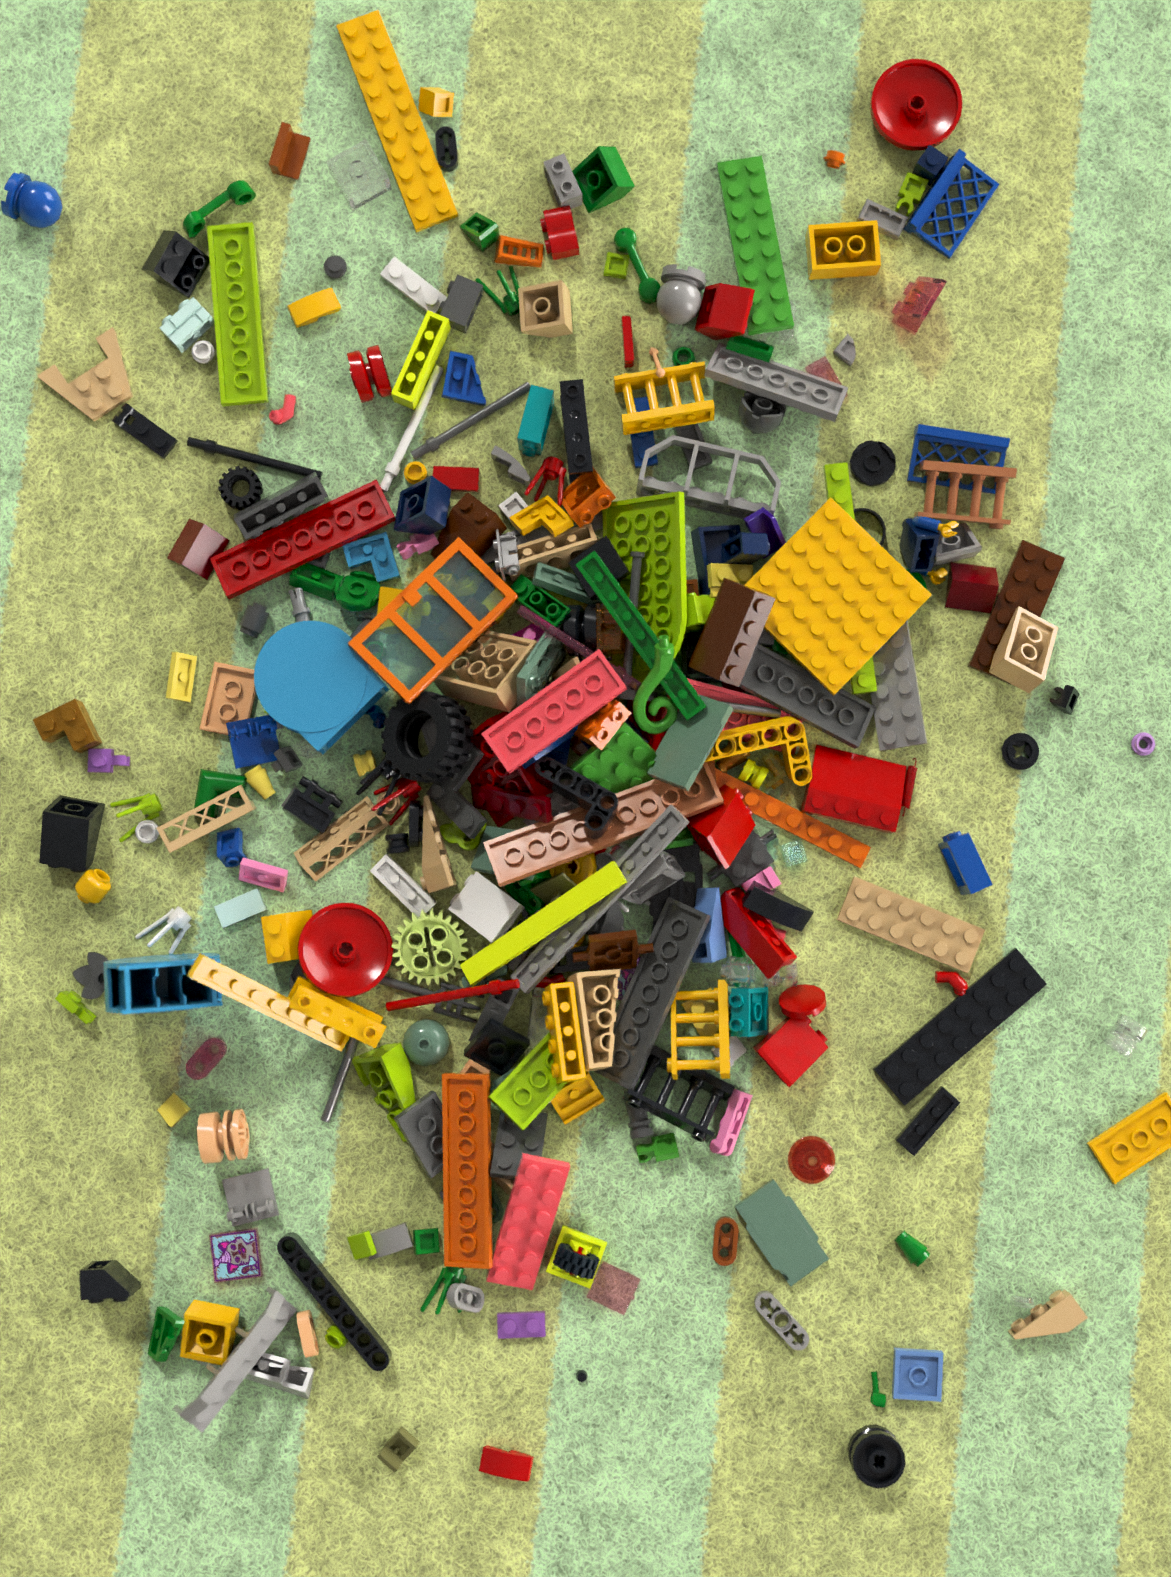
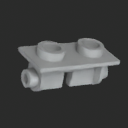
[493,529,520,581]

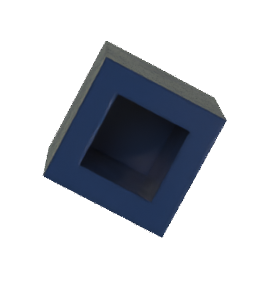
[912,145,948,186]

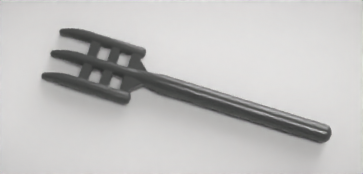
[379,976,485,1023]

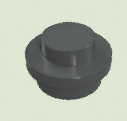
[324,255,347,279]

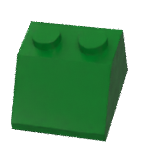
[572,146,635,213]

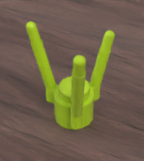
[110,793,163,842]

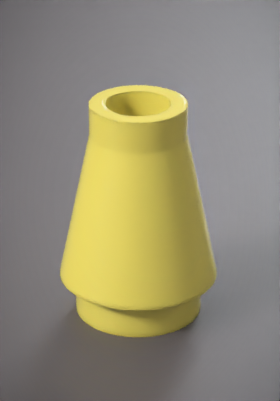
[244,764,276,800]

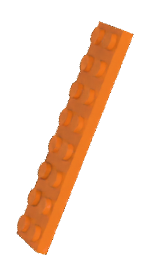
[442,1073,493,1269]

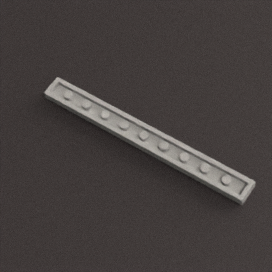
[510,804,689,994]

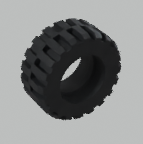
[381,691,473,783]

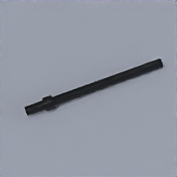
[187,437,323,481]

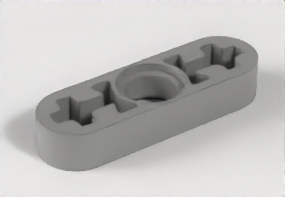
[754,1291,809,1350]

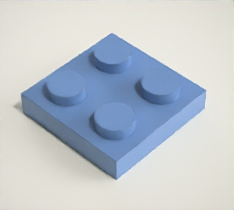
[892,1348,943,1402]

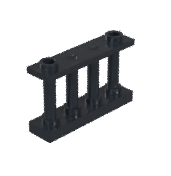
[559,379,593,484]
[622,1045,735,1142]

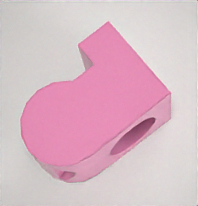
[741,866,781,892]

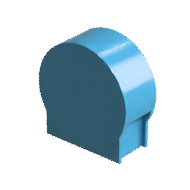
[254,621,389,755]
[103,953,223,1014]

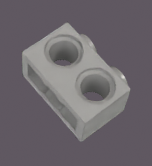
[543,153,582,209]

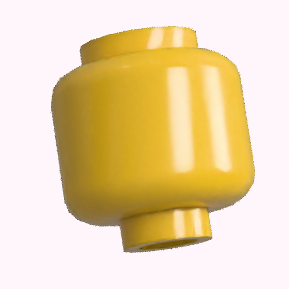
[75,869,111,904]

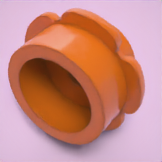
[823,150,845,169]

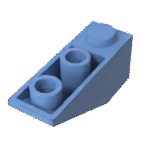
[692,887,727,963]

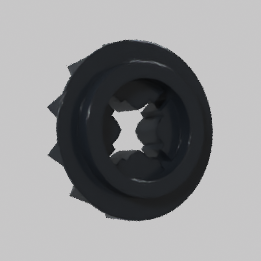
[1001,733,1039,770]

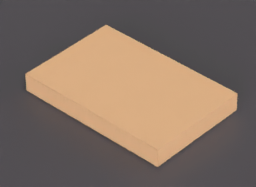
[200,662,256,736]

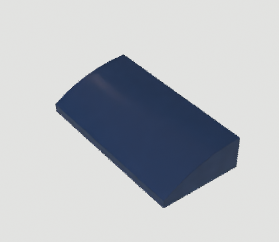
[691,525,741,595]

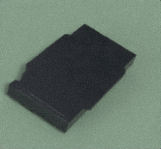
[649,843,703,929]

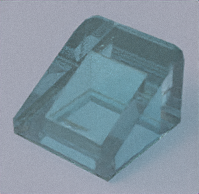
[779,839,808,868]

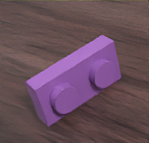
[497,1311,546,1339]

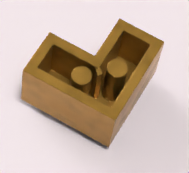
[33,699,102,753]

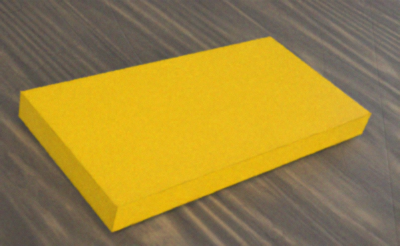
[1087,1092,1171,1184]

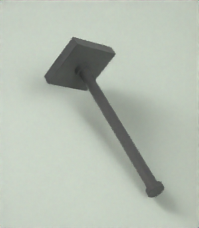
[615,551,657,701]

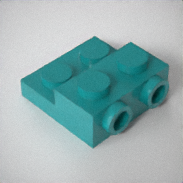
[729,987,768,1037]

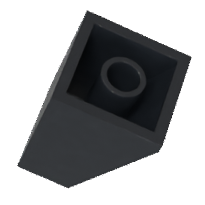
[39,795,105,873]

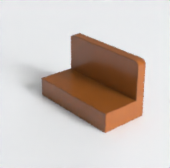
[269,122,311,180]

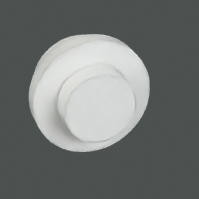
[192,340,215,364]
[135,820,159,843]

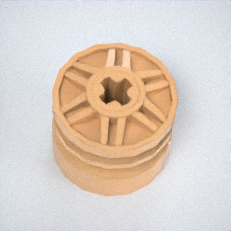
[197,1109,250,1164]

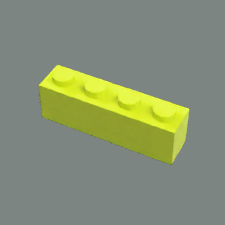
[391,310,451,410]

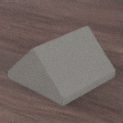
[933,522,982,567]

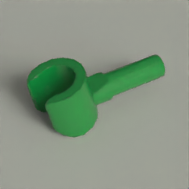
[871,1371,886,1408]

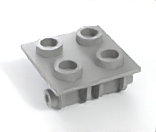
[222,1168,279,1226]

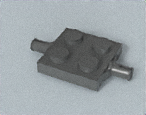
[706,829,777,888]

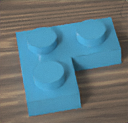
[342,532,400,584]

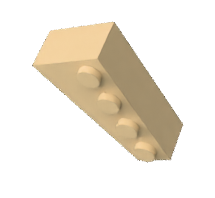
[567,969,620,1072]

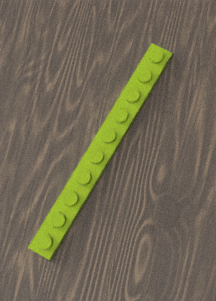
[823,462,877,695]

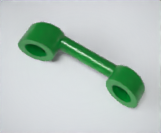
[183,180,256,238]
[614,228,660,304]

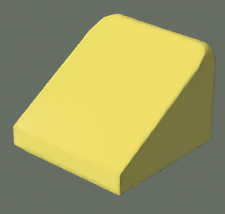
[157,1093,191,1128]

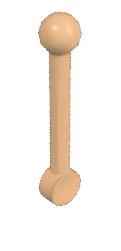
[649,348,665,377]

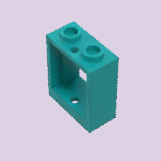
[517,385,554,457]

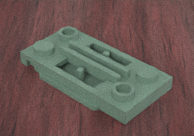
[516,621,566,707]
[647,694,734,791]
[735,1179,829,1287]

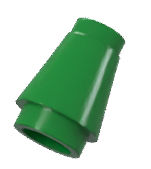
[894,1231,930,1267]

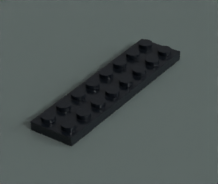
[873,948,1047,1106]

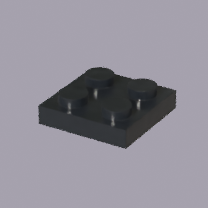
[464,1018,530,1076]

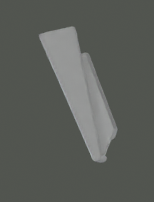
[196,1344,314,1399]

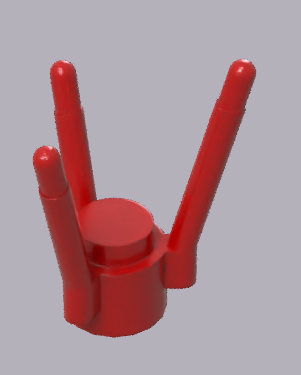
[524,456,567,507]
[371,777,422,826]

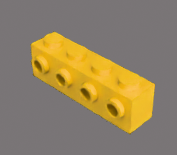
[542,982,586,1084]

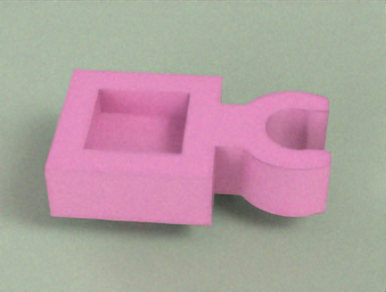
[396,533,439,560]

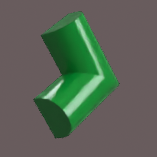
[194,769,247,818]

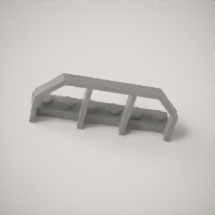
[636,435,781,519]
[173,1287,297,1433]

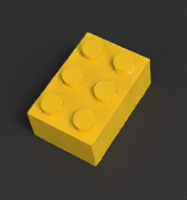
[805,220,881,280]

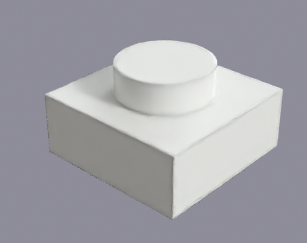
[498,492,528,521]

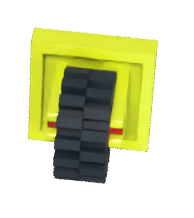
[546,1225,607,1289]

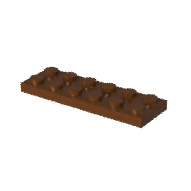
[968,540,1065,685]

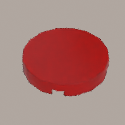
[779,984,827,1020]

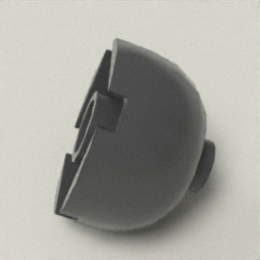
[738,391,786,434]

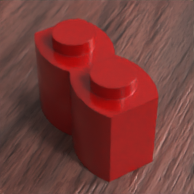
[540,205,579,260]

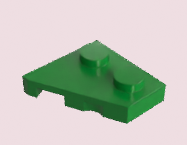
[147,1307,185,1362]

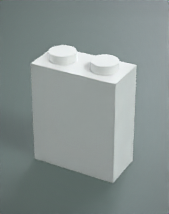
[448,871,525,943]

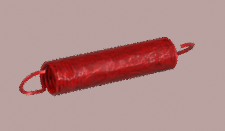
[901,758,918,816]

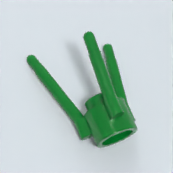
[476,266,520,316]
[420,1266,467,1315]

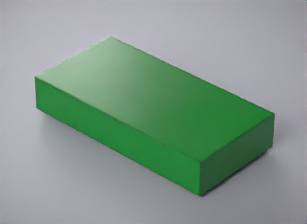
[726,335,774,363]

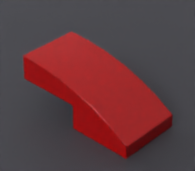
[479,1445,534,1482]

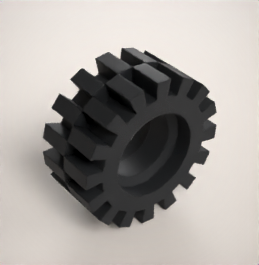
[218,466,263,510]

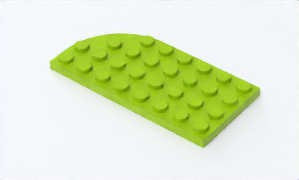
[602,491,687,687]

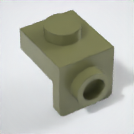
[378,1426,420,1472]

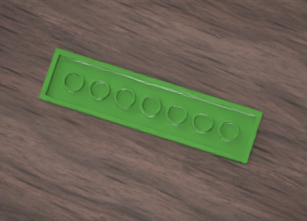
[717,156,794,336]

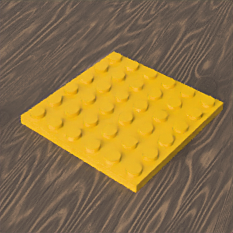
[745,497,932,696]

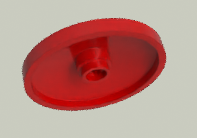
[870,59,963,151]
[297,903,393,997]

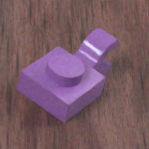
[87,749,130,773]

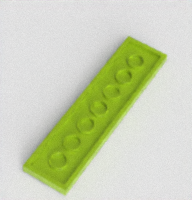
[207,222,268,407]

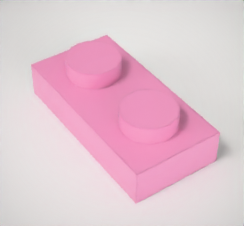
[239,858,288,893]

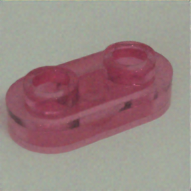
[186,1037,227,1080]

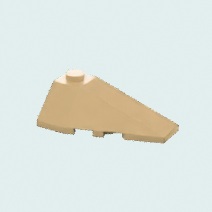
[420,795,457,894]

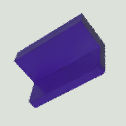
[744,507,786,559]

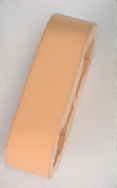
[297,1310,319,1358]

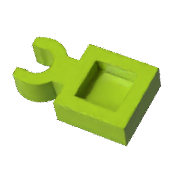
[895,172,929,217]
[55,990,97,1024]

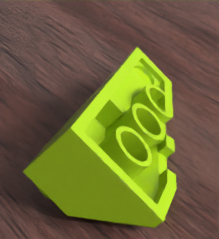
[351,1043,416,1142]

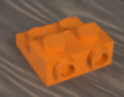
[557,467,616,528]
[574,699,631,751]

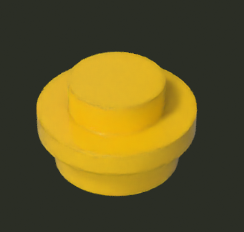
[404,461,427,485]

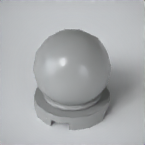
[656,264,706,325]

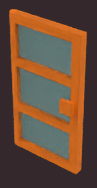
[348,537,519,705]

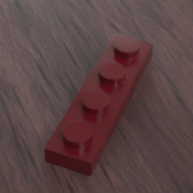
[471,783,553,823]

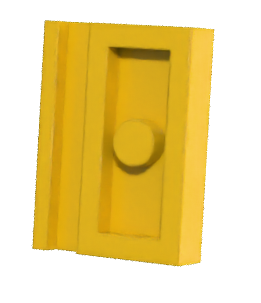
[551,1071,605,1125]

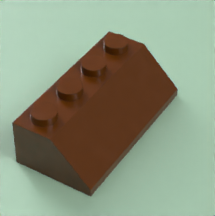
[688,578,775,687]

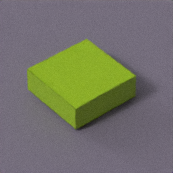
[603,252,629,280]
[347,1230,377,1260]

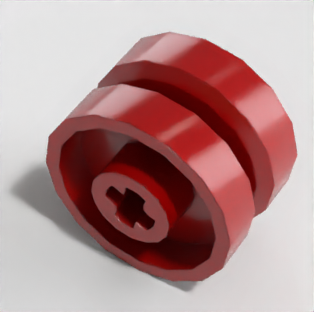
[347,345,392,403]

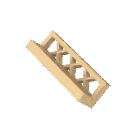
[156,784,256,853]
[294,796,390,882]

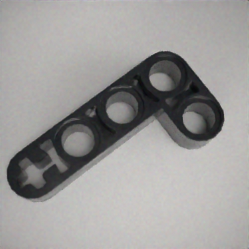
[535,756,618,839]

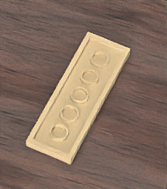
[836,876,985,973]

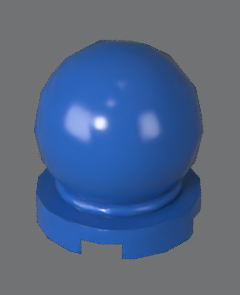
[1,172,63,228]

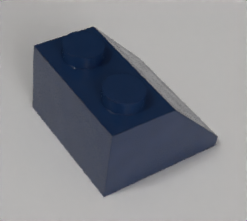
[394,476,452,535]

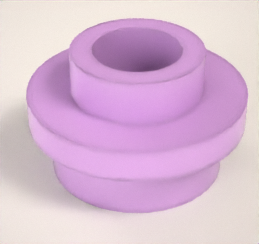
[1131,732,1155,756]

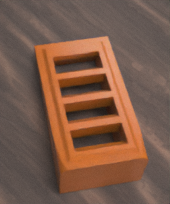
[494,235,544,268]

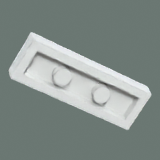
[380,257,447,314]
[370,854,437,917]

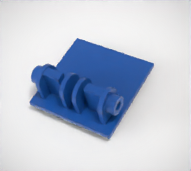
[226,715,279,769]

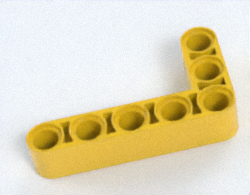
[705,716,812,786]

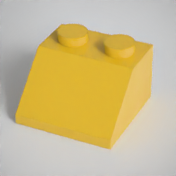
[261,910,313,964]
[180,1300,240,1365]

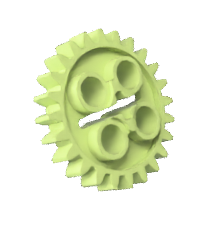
[392,908,468,985]

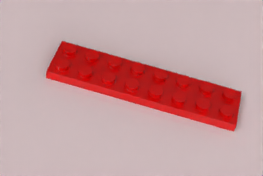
[210,479,396,600]

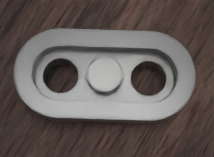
[447,1283,484,1313]

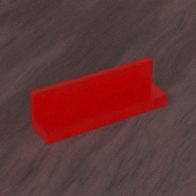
[720,887,797,979]

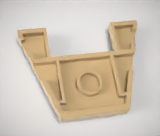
[37,327,133,422]

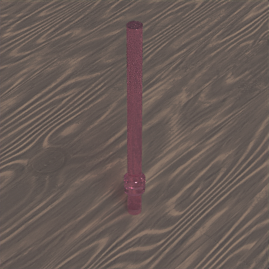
[517,605,641,690]

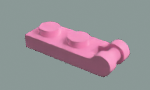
[709,1089,753,1156]

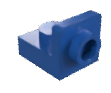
[217,828,247,867]

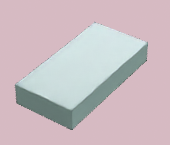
[214,888,267,928]

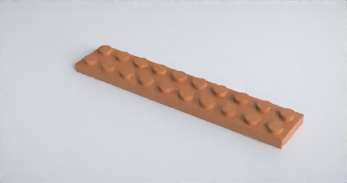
[483,762,724,887]

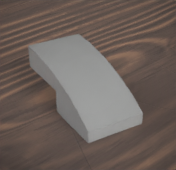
[491,446,531,486]
[369,1222,414,1260]

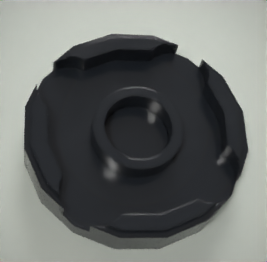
[850,440,896,486]

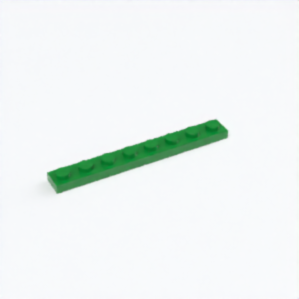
[575,550,707,720]

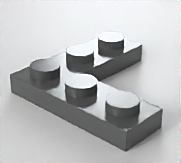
[426,741,488,839]

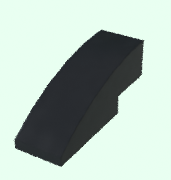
[742,881,814,932]

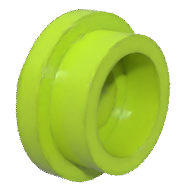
[325,1326,348,1349]

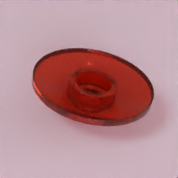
[788,1136,835,1184]

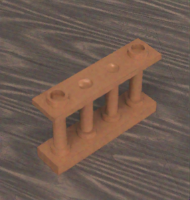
[914,460,1017,529]

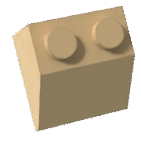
[518,280,573,338]

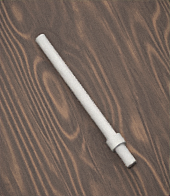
[380,365,444,492]

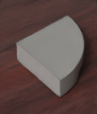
[833,334,856,367]

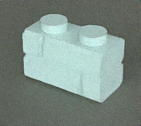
[160,297,215,353]

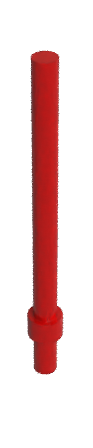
[386,979,520,1011]

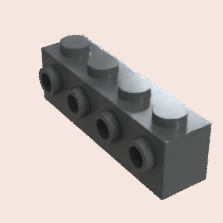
[233,472,328,540]

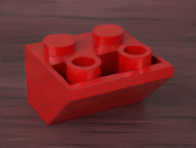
[695,283,755,340]

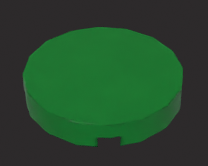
[334,571,380,612]

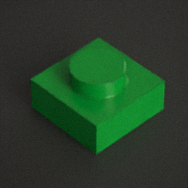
[413,1228,440,1255]

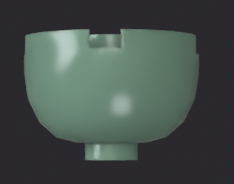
[403,1019,450,1067]

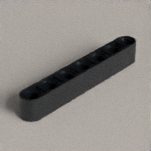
[277,1232,392,1371]

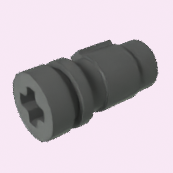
[624,1089,654,1139]

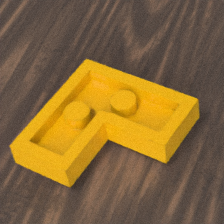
[509,495,574,537]

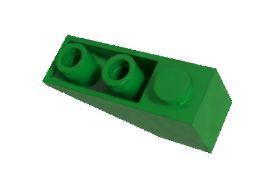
[510,574,571,628]

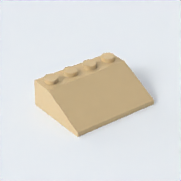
[434,627,537,712]

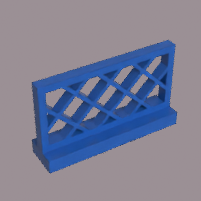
[903,148,999,259]
[907,424,1010,494]

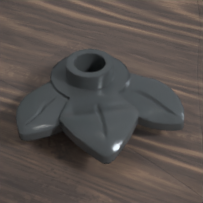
[72,952,108,999]

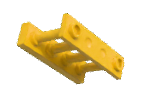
[614,361,715,435]
[287,975,386,1048]
[667,980,731,1080]

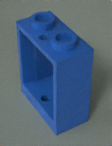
[938,831,993,895]

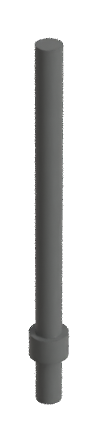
[410,382,531,460]

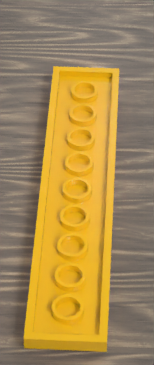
[336,10,458,232]

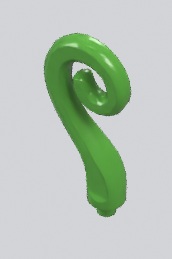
[633,635,678,734]

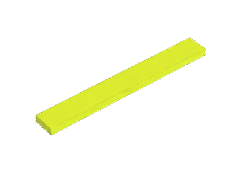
[460,861,627,986]

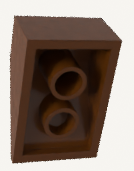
[430,492,507,579]

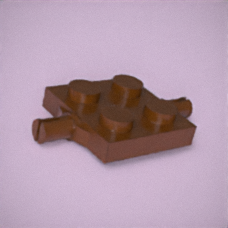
[572,929,654,971]

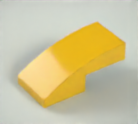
[287,287,341,328]

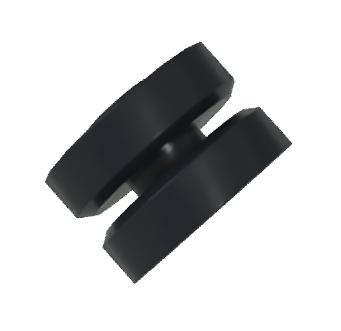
[563,604,606,656]
[848,1425,906,1488]

